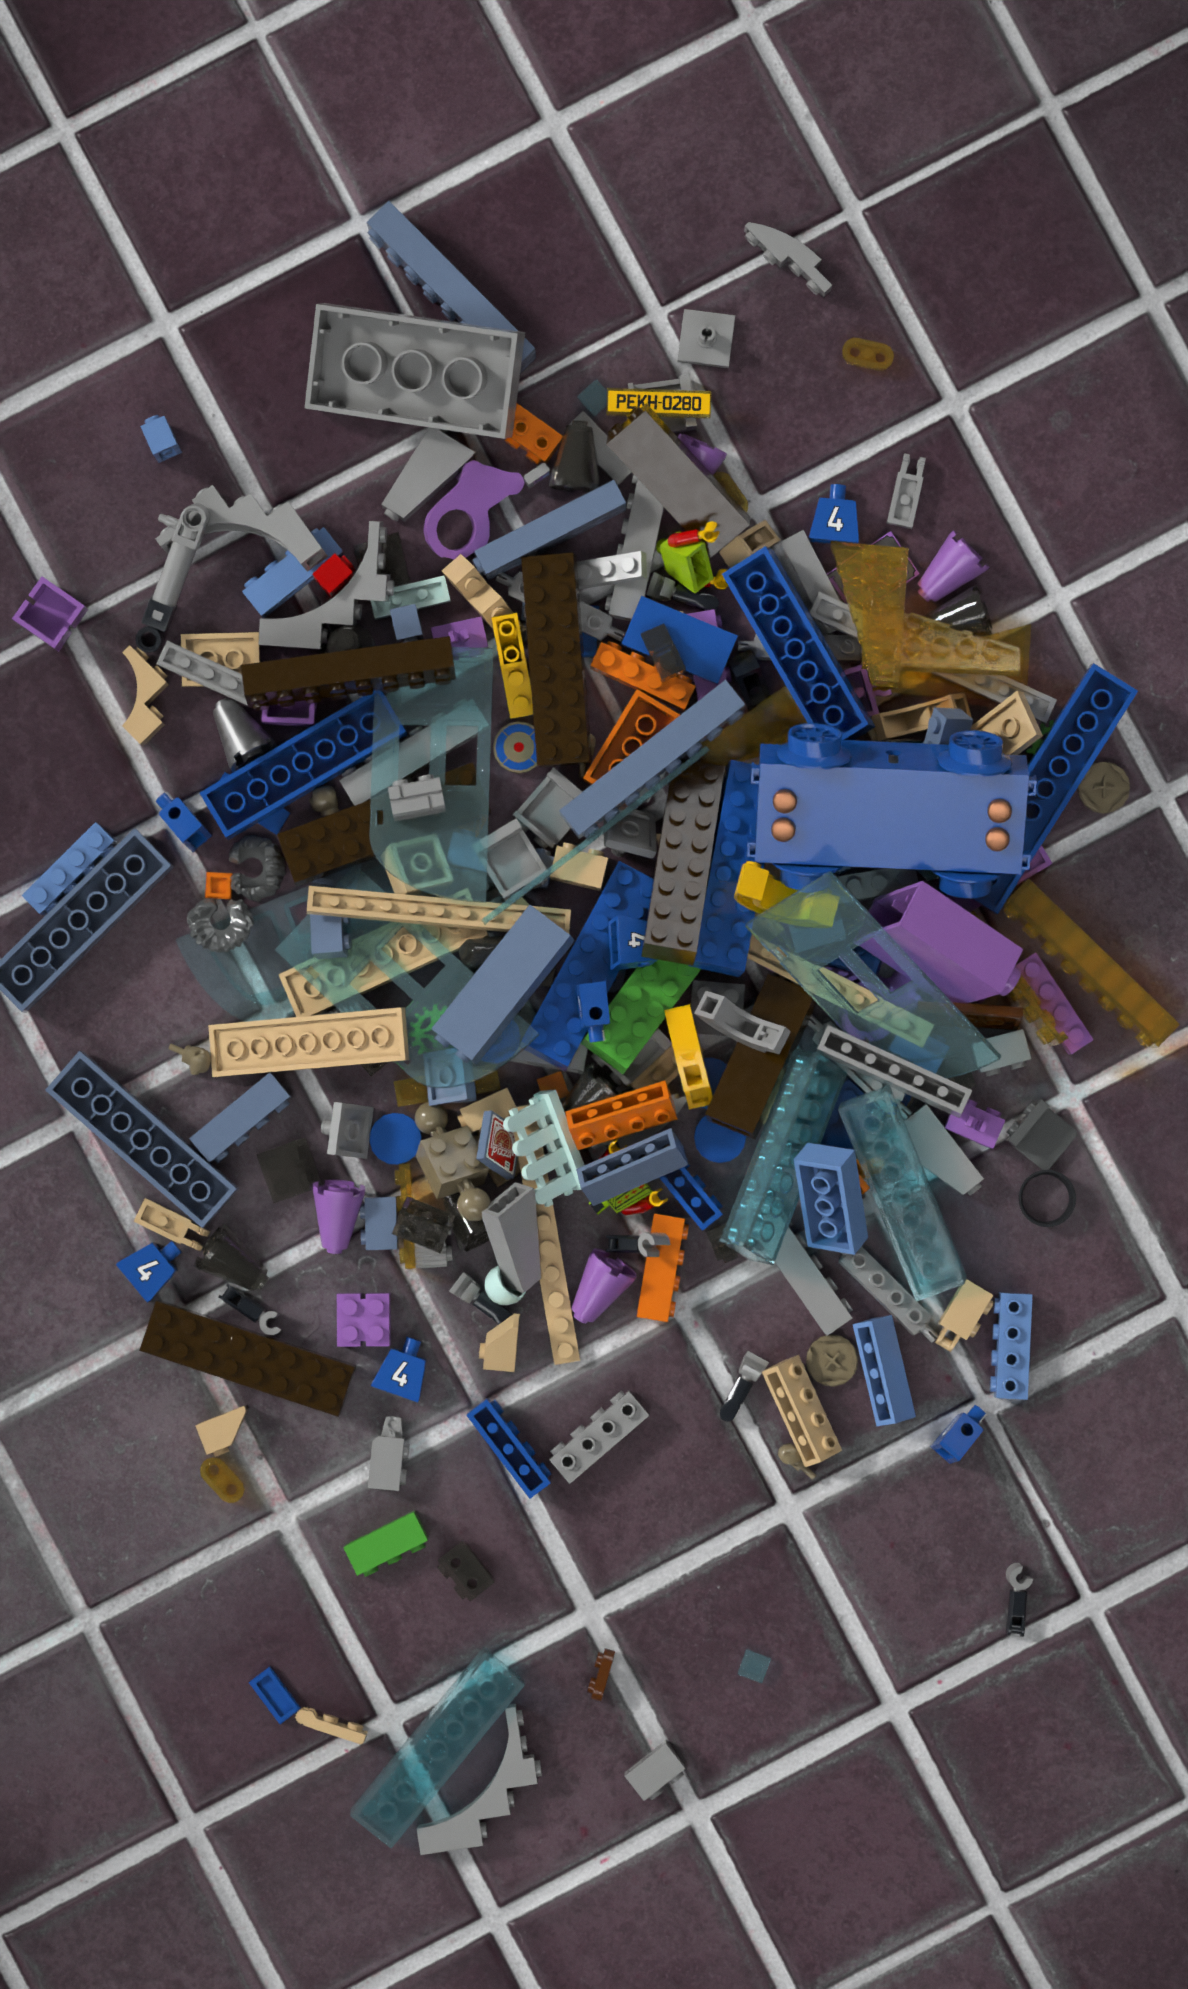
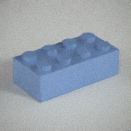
[794,1143,868,1255]

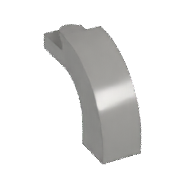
[694,991,791,1054]

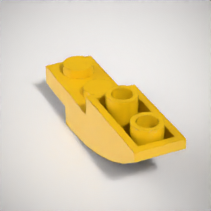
[491,613,533,719]
[664,1004,713,1110]

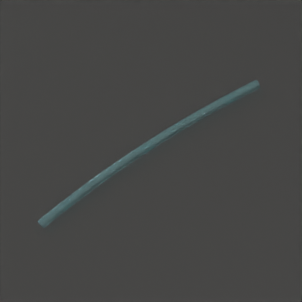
[482,746,710,925]

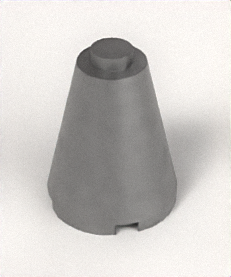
[213,698,277,772]

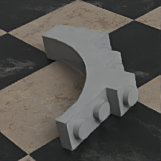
[155,485,328,572]
[259,521,394,649]
[417,1704,542,1855]

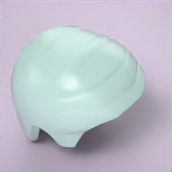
[484,1266,526,1305]

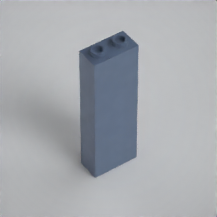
[472,480,626,581]
[431,905,575,1065]

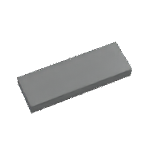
[565,411,632,485]

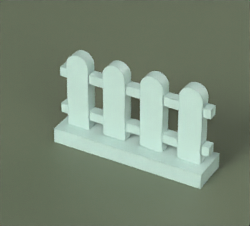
[503,1090,585,1207]

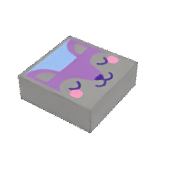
[524,463,551,489]

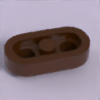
[587,1648,615,1702]

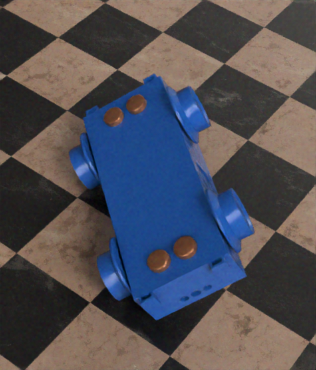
[747,723,1037,898]

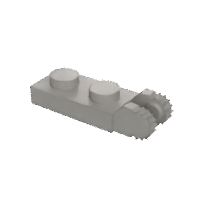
[886,453,926,529]

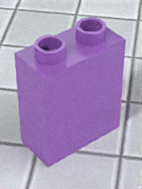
[853,881,1023,1003]

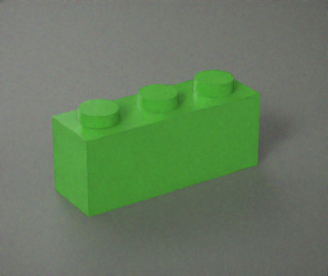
[343,1510,429,1577]

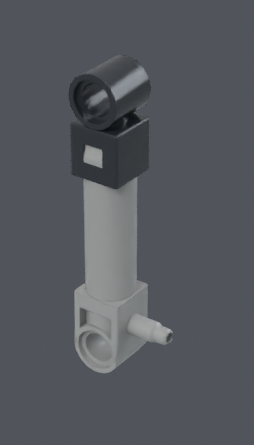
[135,503,210,653]

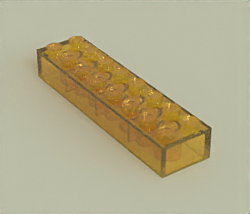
[1003,878,1180,1048]

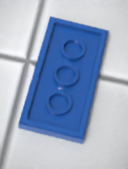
[621,596,738,685]

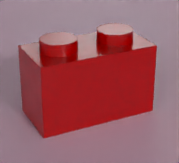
[312,553,355,598]

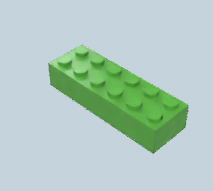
[581,960,701,1074]

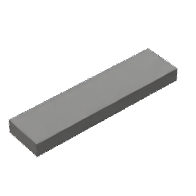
[780,530,840,634]
[156,641,248,706]

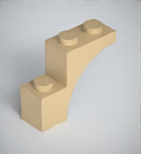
[442,554,526,634]
[122,645,169,746]
[872,693,972,741]

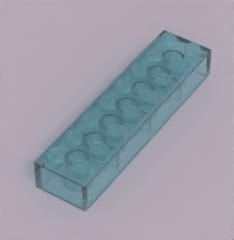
[720,1048,847,1265]
[838,1085,967,1301]
[350,1647,525,1848]

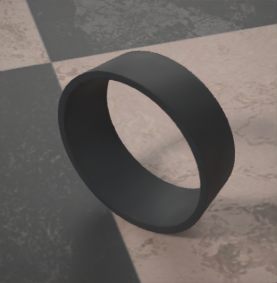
[1019,1170,1076,1227]

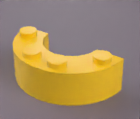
[734,861,840,927]

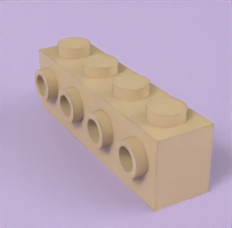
[762,1355,842,1467]

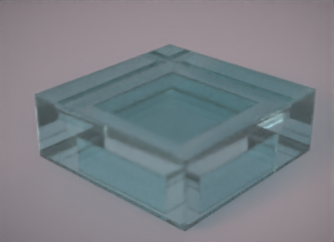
[577,379,608,417]
[737,1649,771,1683]

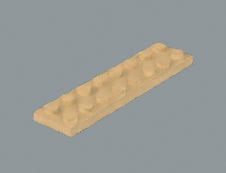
[278,888,490,1017]
[208,1007,409,1077]

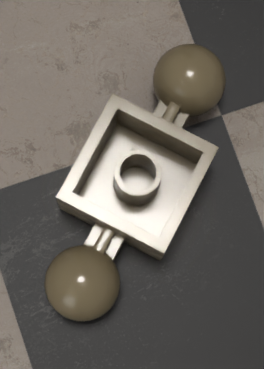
[415,1102,491,1221]

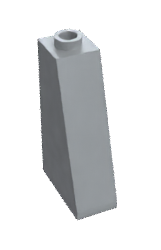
[381,427,476,522]
[884,1104,984,1196]
[482,1182,541,1293]

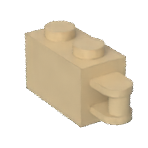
[935,1278,994,1352]

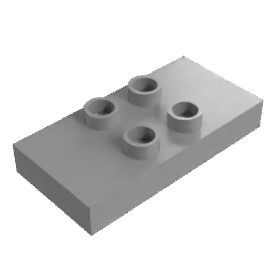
[305,303,525,439]

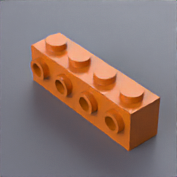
[504,403,564,465]
[590,641,696,712]
[565,1081,678,1150]

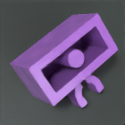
[431,616,489,662]
[843,664,892,719]
[944,1099,1005,1149]

